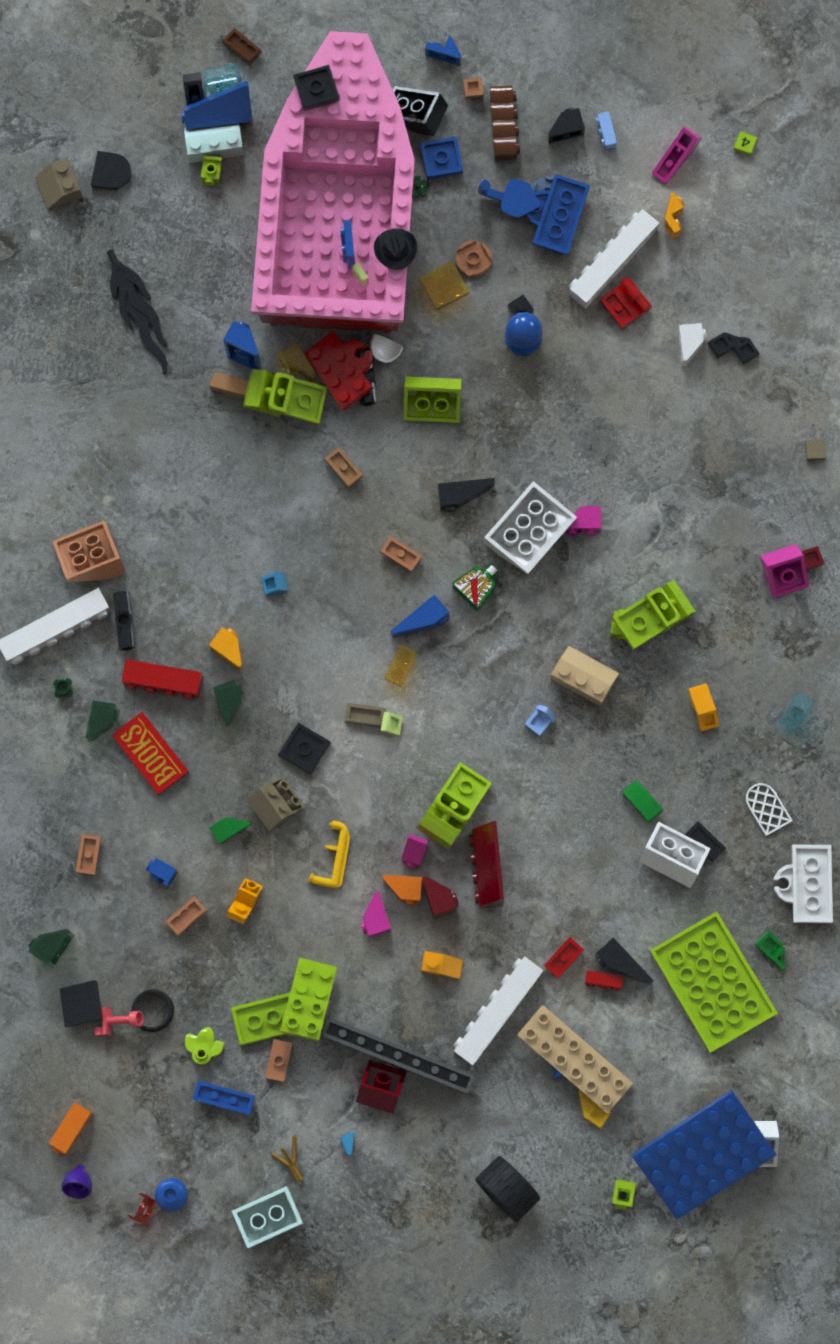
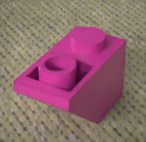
[564,506,601,536]

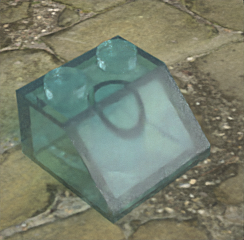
[202,63,242,97]

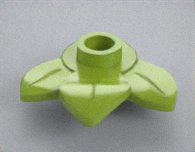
[185,1027,224,1065]

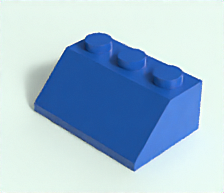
[223,321,262,370]

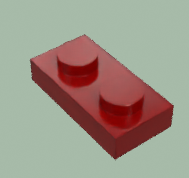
[544,937,584,979]

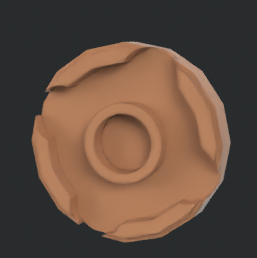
[455,240,492,278]

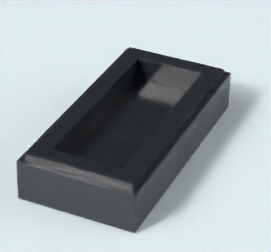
[685,821,726,862]

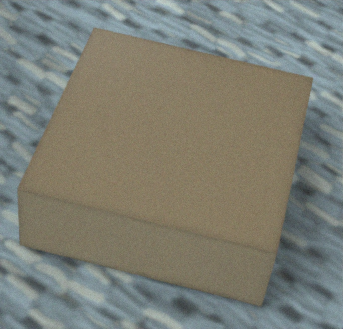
[805,440,826,460]

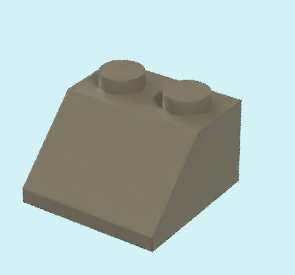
[36,157,83,210]

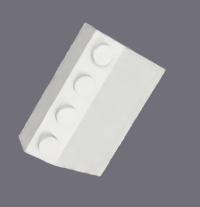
[484,481,577,574]

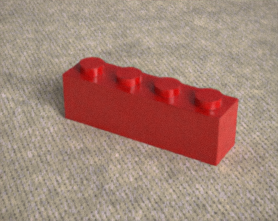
[122,659,203,700]

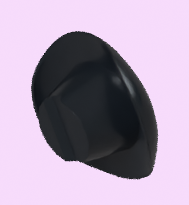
[374,228,417,270]

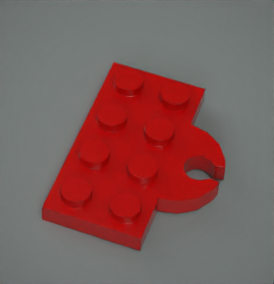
[304,330,374,411]

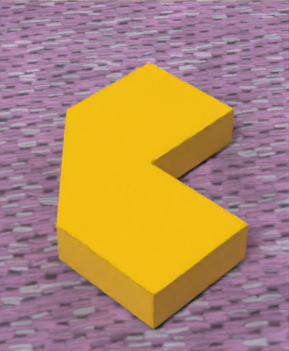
[578,1089,611,1129]

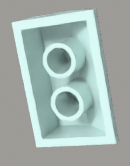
[184,123,244,163]

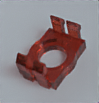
[128,1193,156,1224]

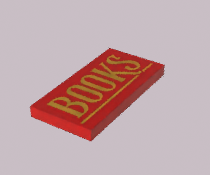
[112,712,189,796]

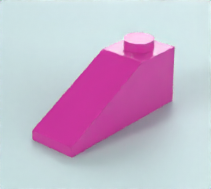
[651,127,702,184]

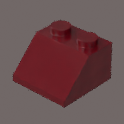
[422,876,459,919]
[356,1060,407,1114]

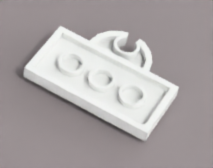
[773,845,833,923]

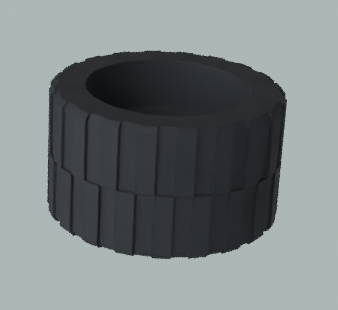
[475,1156,540,1222]

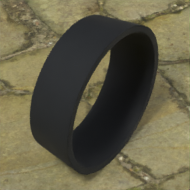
[131,989,174,1032]

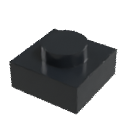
[508,295,534,315]

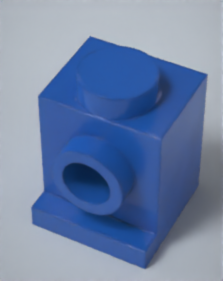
[146,858,178,888]

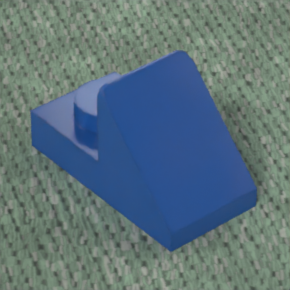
[425,35,461,66]

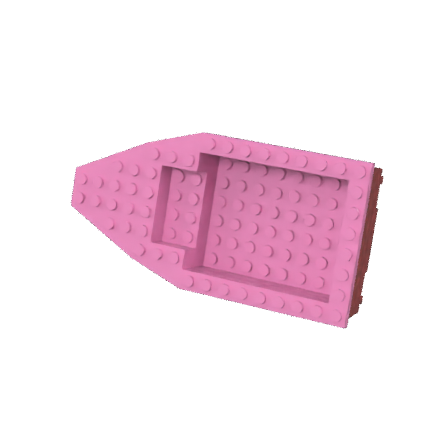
[251,31,415,333]

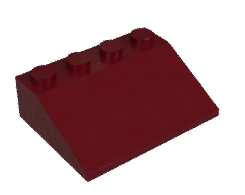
[469,821,504,909]

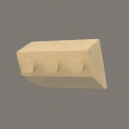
[550,646,619,707]

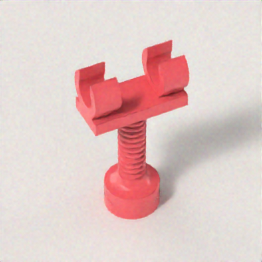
[94,1007,144,1036]

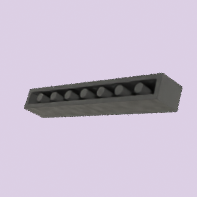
[321,1017,475,1095]

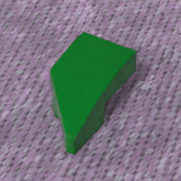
[754,930,785,970]

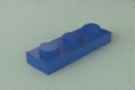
[192,1080,255,1115]

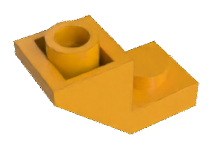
[663,192,684,240]
[688,683,719,731]
[226,878,263,925]

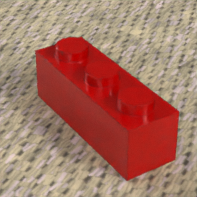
[585,970,623,991]

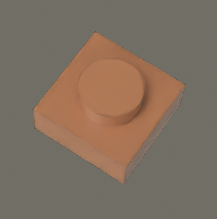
[463,77,484,99]

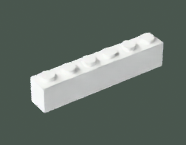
[569,209,659,309]
[0,588,111,665]
[453,956,543,1067]

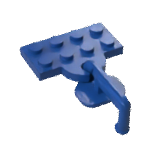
[478,174,590,256]

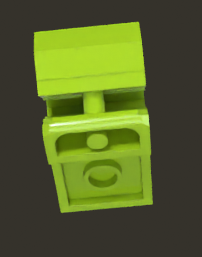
[243,369,327,424]
[612,580,696,650]
[416,762,492,850]
[280,958,337,1042]

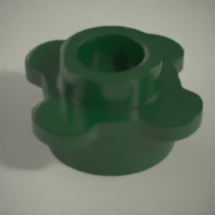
[53,678,73,698]

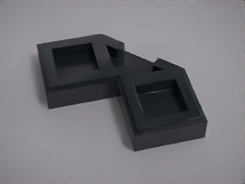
[707,332,760,365]

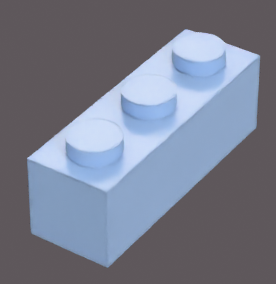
[596,111,617,150]

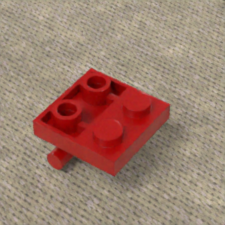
[600,277,652,329]

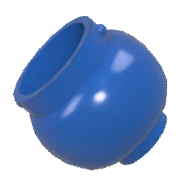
[155,1178,188,1212]

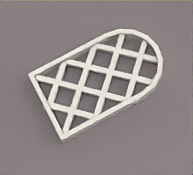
[746,783,793,836]

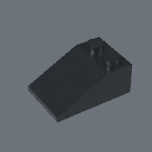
[393,86,449,136]

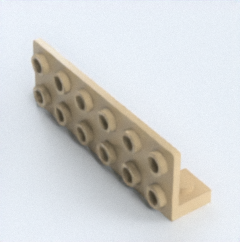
[518,1005,633,1113]

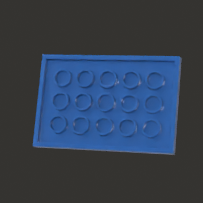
[632,1090,777,1220]

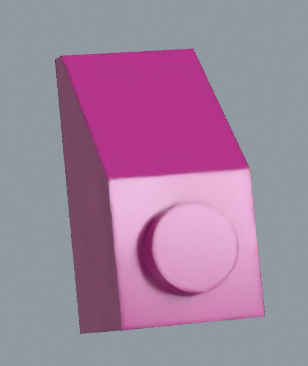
[401,834,428,869]
[360,892,391,938]

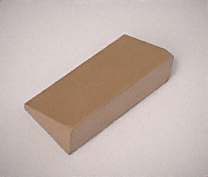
[209,372,248,399]

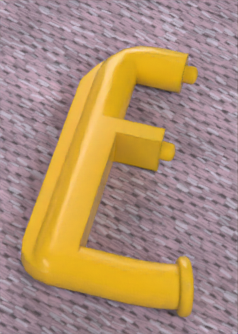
[307,821,350,888]

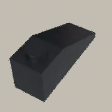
[438,478,495,512]
[595,937,654,985]

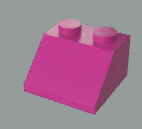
[760,544,809,598]

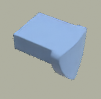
[525,705,555,737]

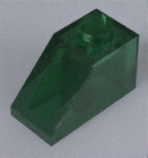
[213,680,244,726]
[85,700,120,742]

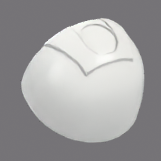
[370,334,403,363]

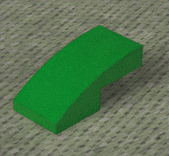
[622,780,663,823]

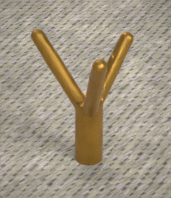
[272,1135,303,1182]

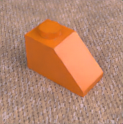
[383,874,422,906]

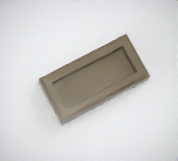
[345,703,386,728]

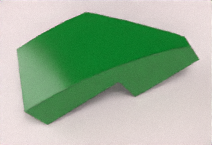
[209,817,252,844]

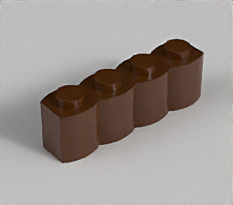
[490,85,520,161]

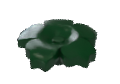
[412,176,429,198]

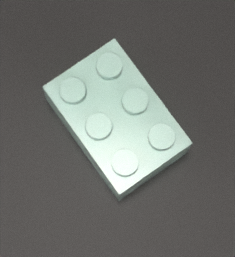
[232,1186,304,1249]

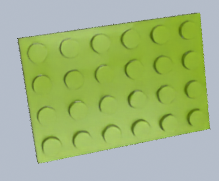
[649,912,778,1053]

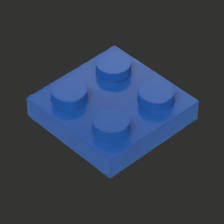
[420,136,463,180]
[340,220,355,269]

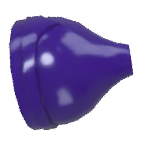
[62,1165,92,1199]

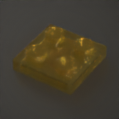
[419,261,469,311]

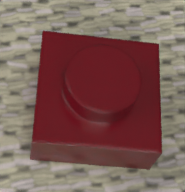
[801,546,824,571]

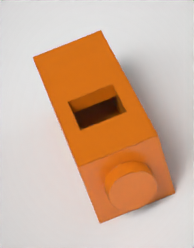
[49,1102,93,1155]

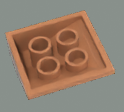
[52,520,126,582]

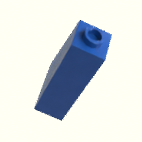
[181,81,253,129]

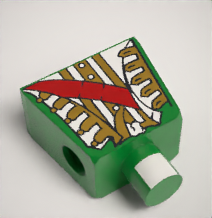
[452,565,498,612]

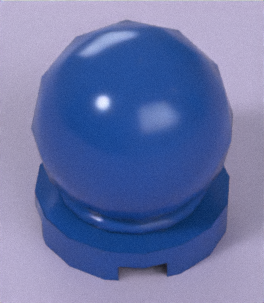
[505,312,543,356]

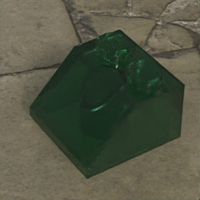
[28,929,75,968]

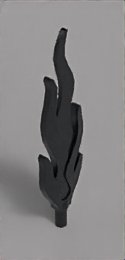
[107,250,167,374]

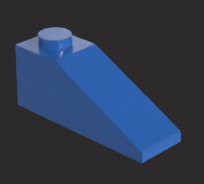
[391,595,449,638]

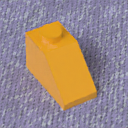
[209,627,243,671]
[421,951,463,979]

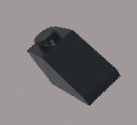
[183,72,205,105]
[548,108,585,144]

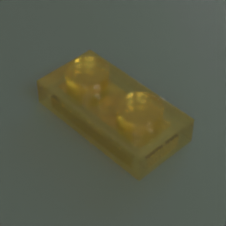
[384,644,418,688]

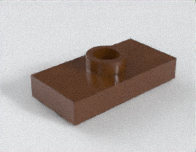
[222,28,262,66]

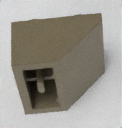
[247,777,305,831]

